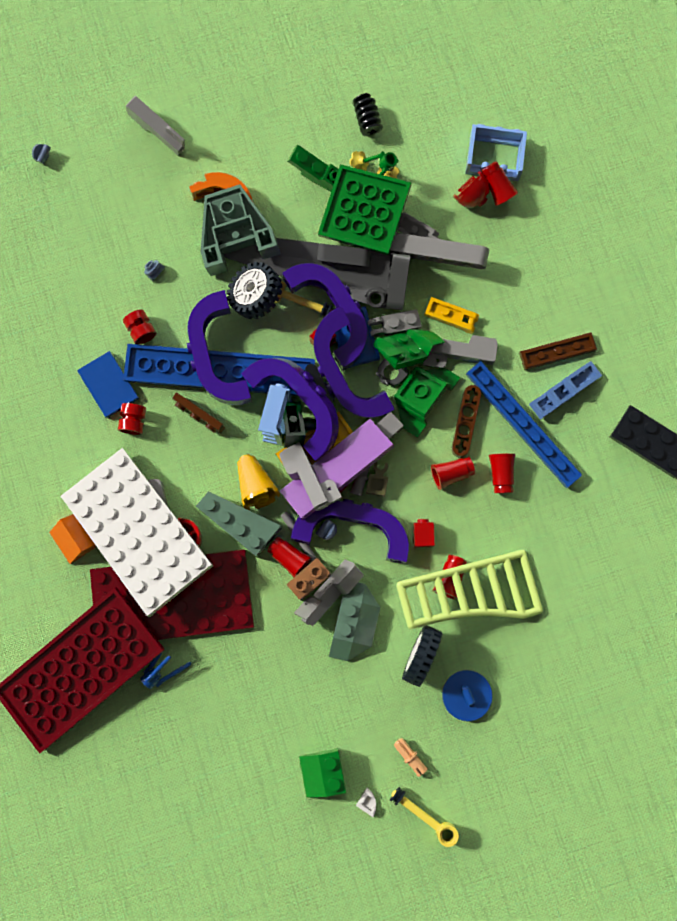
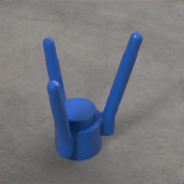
[140,652,191,689]

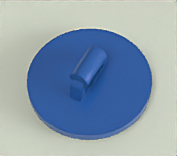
[442,670,492,721]

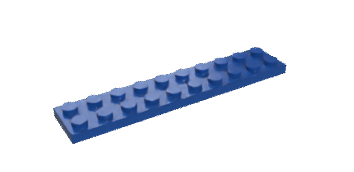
[123,344,315,396]

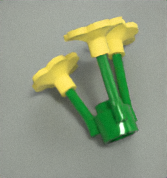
[349,151,399,179]

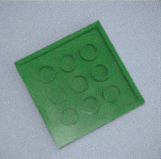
[318,164,412,255]

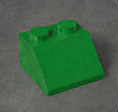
[299,748,346,797]

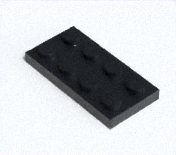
[609,405,677,478]

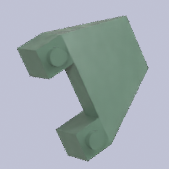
[201,185,281,276]

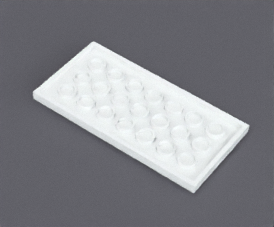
[61,448,213,617]

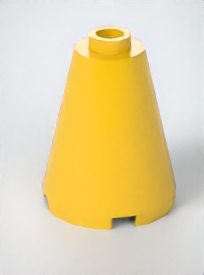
[237,454,280,510]

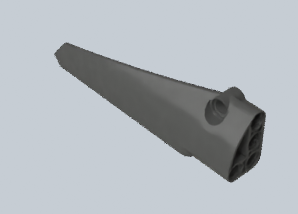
[224,238,410,311]

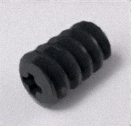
[353,93,383,136]

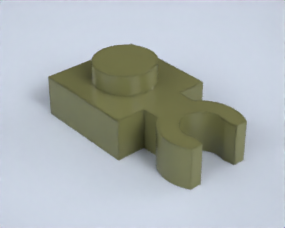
[366,461,388,497]

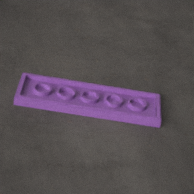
[280,419,394,520]

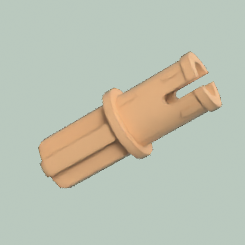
[394,738,428,777]

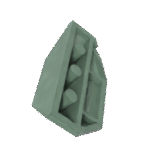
[329,582,380,661]

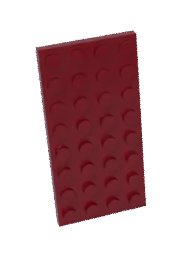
[90,549,254,640]
[0,587,165,754]

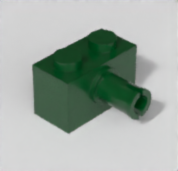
[281,402,316,448]

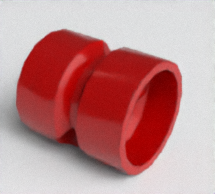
[123,309,157,345]
[117,403,146,435]

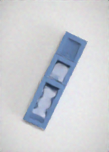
[529,361,602,419]

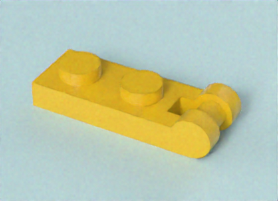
[424,297,480,334]

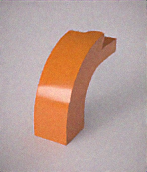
[189,172,253,202]

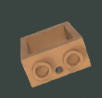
[286,558,330,601]

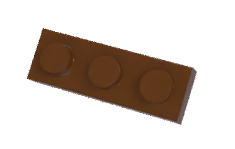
[172,392,225,434]

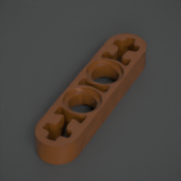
[451,385,481,458]

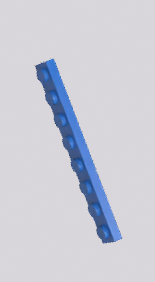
[466,361,582,488]

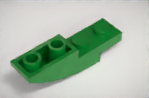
[287,145,338,191]

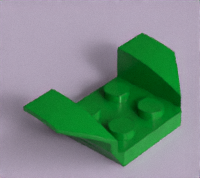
[373,329,445,370]
[394,366,460,438]

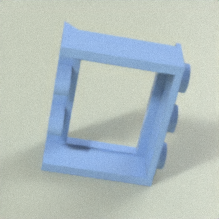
[465,124,527,181]
[258,384,292,446]

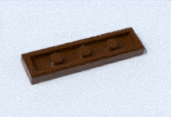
[519,332,597,370]

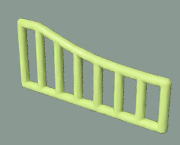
[396,550,543,629]

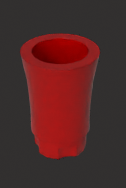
[482,161,518,205]
[489,453,516,493]
[431,457,475,490]
[267,537,312,578]
[432,555,467,600]

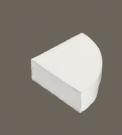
[356,788,376,817]

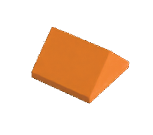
[49,514,97,564]

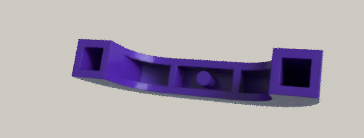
[282,263,367,371]
[187,290,252,405]
[314,306,395,417]
[241,358,339,461]
[291,499,409,564]

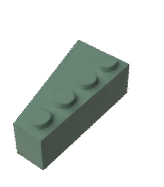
[196,491,282,558]

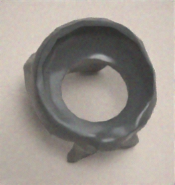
[376,359,408,386]

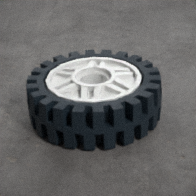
[227,262,282,319]
[402,625,442,687]

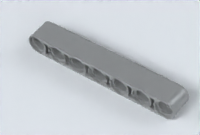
[362,233,489,269]

